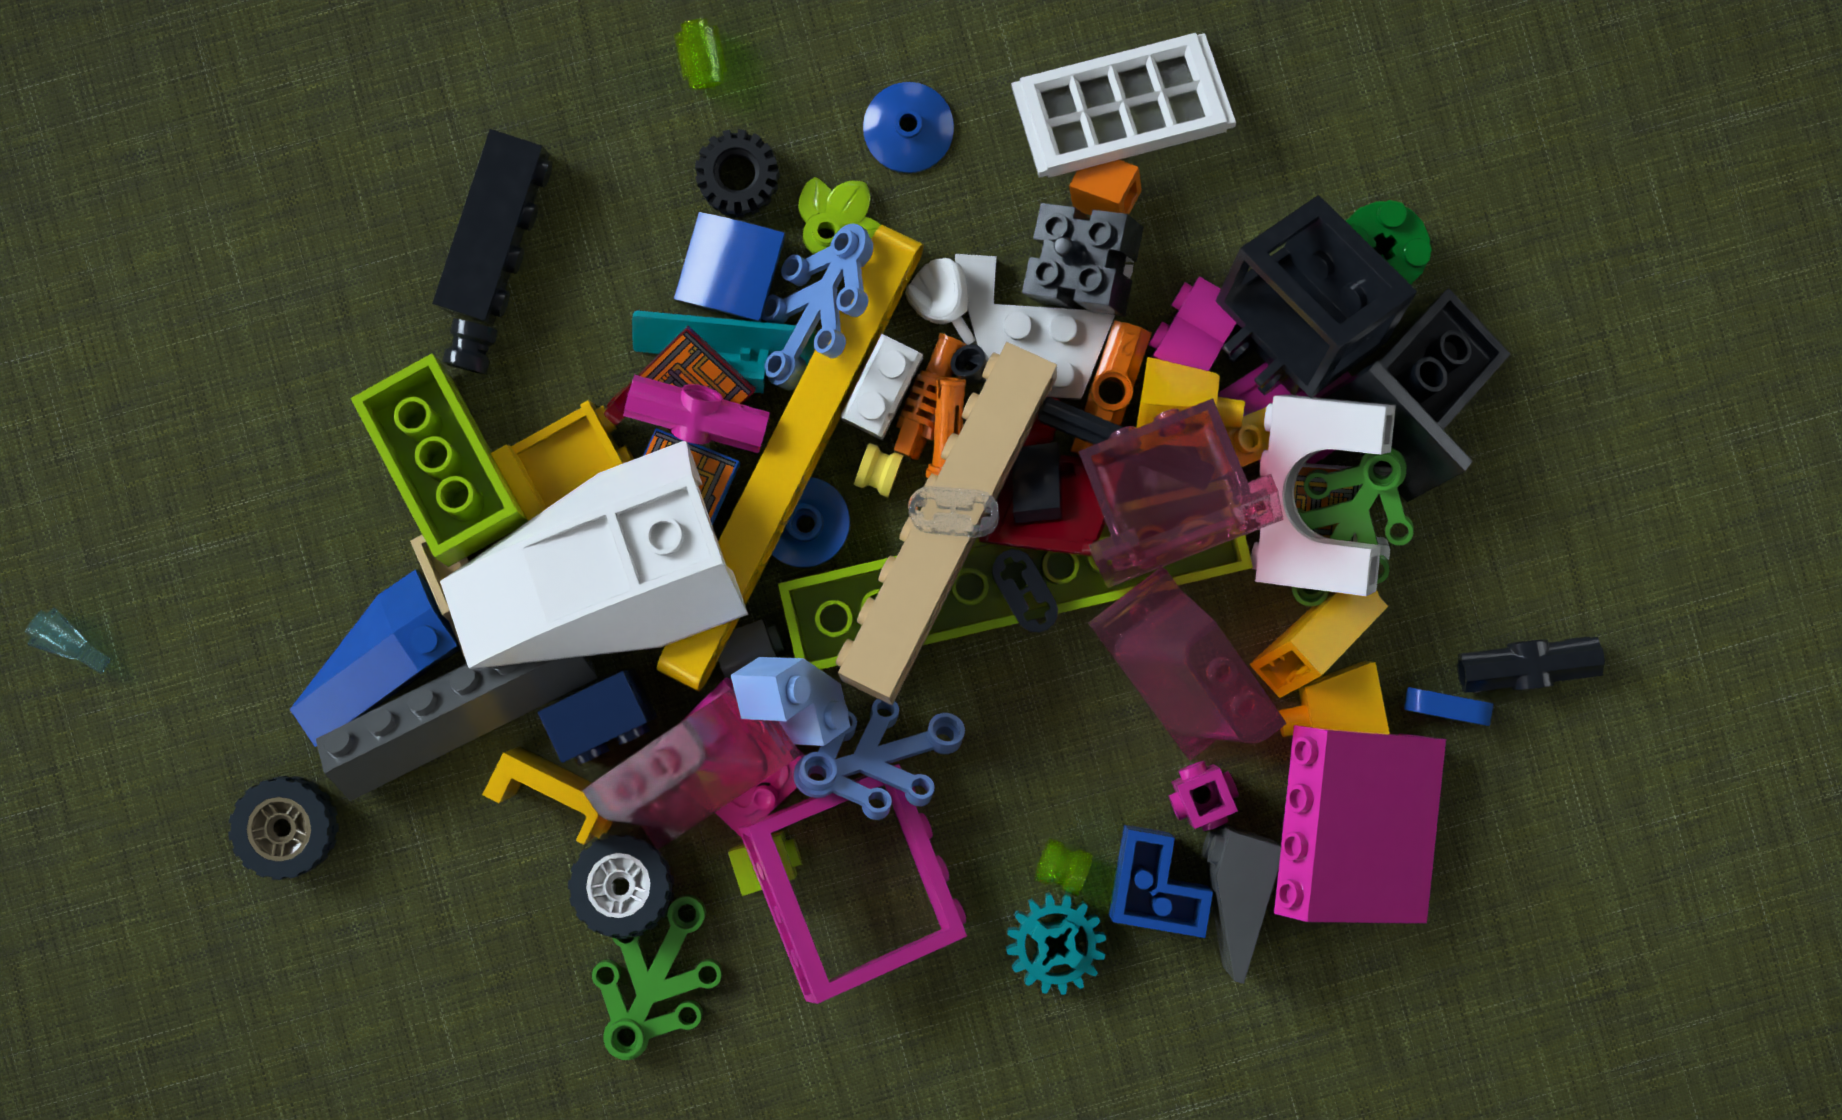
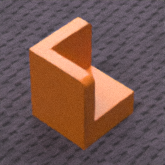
[1069,160,1142,216]

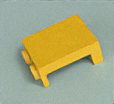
[491,400,634,521]
[482,746,618,845]

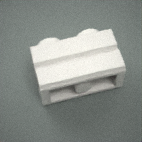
[840,334,923,441]

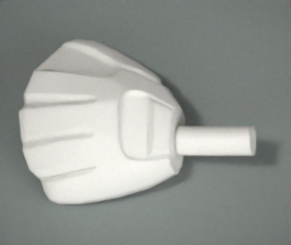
[905,258,976,345]

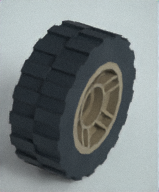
[228,776,339,880]

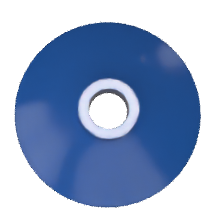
[863,82,954,173]
[772,477,850,568]

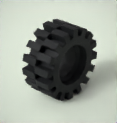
[695,129,780,217]

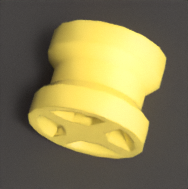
[854,443,904,498]

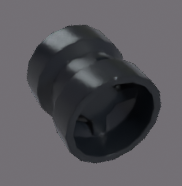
[442,318,498,375]

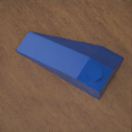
[290,569,461,747]

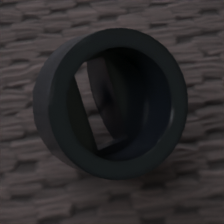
[951,344,989,385]

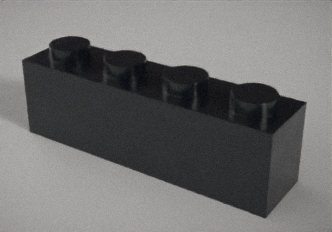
[432,129,552,326]

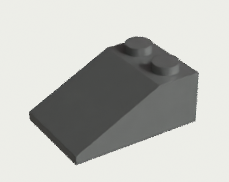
[1202,824,1281,984]

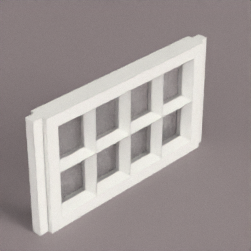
[1011,33,1236,178]

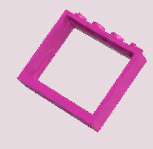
[738,764,967,1004]

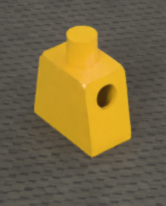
[1134,357,1245,447]
[1277,661,1390,737]

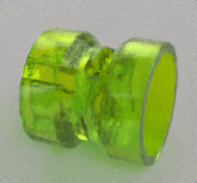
[1034,837,1093,897]

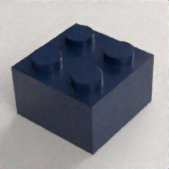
[538,668,657,766]

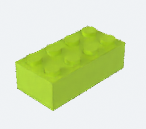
[350,353,528,567]

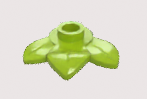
[798,177,881,254]

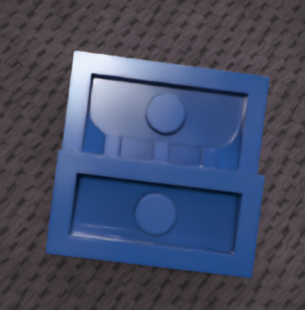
[674,212,786,322]

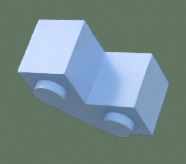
[731,657,851,746]

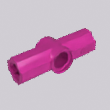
[623,374,770,453]

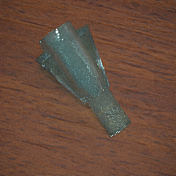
[25,607,112,674]

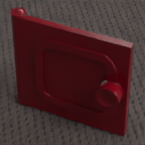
[979,455,1126,557]

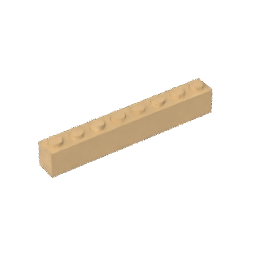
[836,341,1057,705]

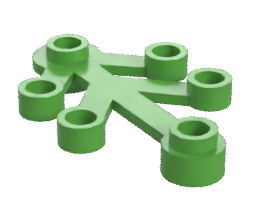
[1292,447,1414,606]
[592,894,723,1060]

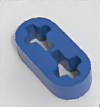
[1404,687,1494,726]

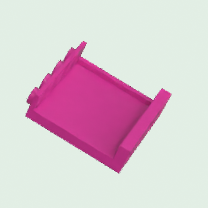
[1274,725,1446,924]

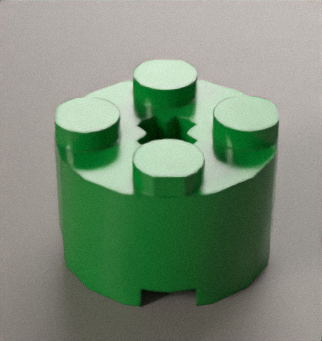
[1345,200,1432,285]

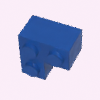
[1109,825,1213,938]

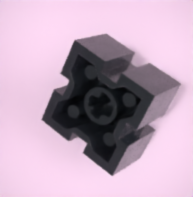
[1022,203,1144,317]

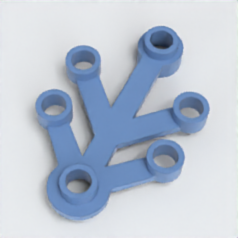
[762,224,873,391]
[793,699,965,820]

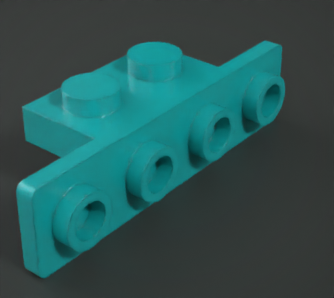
[632,310,816,393]

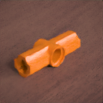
[1070,320,1152,460]

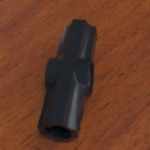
[1457,636,1605,693]

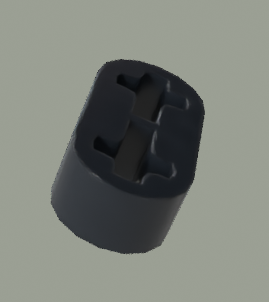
[992,549,1058,632]

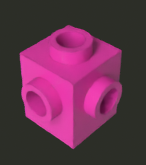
[1168,761,1239,831]

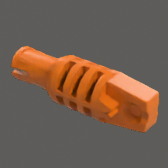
[894,333,967,460]

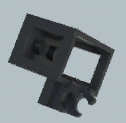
[1215,195,1417,398]

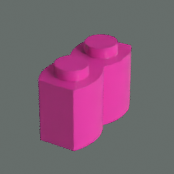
[1148,276,1236,371]

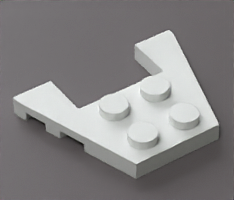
[955,254,1133,400]

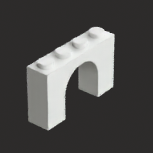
[1251,394,1396,596]

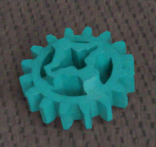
[1006,892,1106,995]

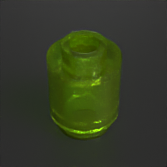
[674,19,728,90]

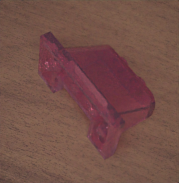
[1078,398,1284,588]
[1088,566,1287,761]
[582,687,801,850]

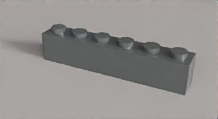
[316,656,598,801]

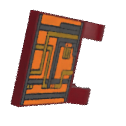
[604,326,756,445]

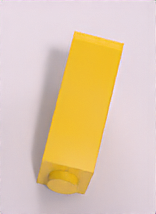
[1249,590,1388,698]

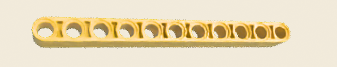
[657,225,924,691]

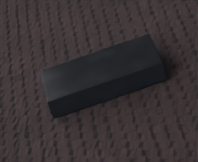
[1013,442,1062,524]

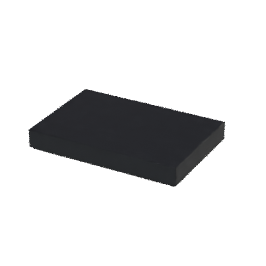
[1320,361,1472,502]

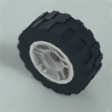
[568,835,674,939]

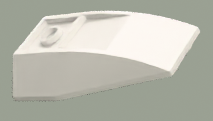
[440,441,748,669]

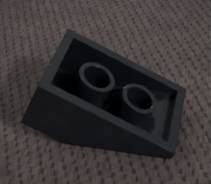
[1365,288,1510,430]

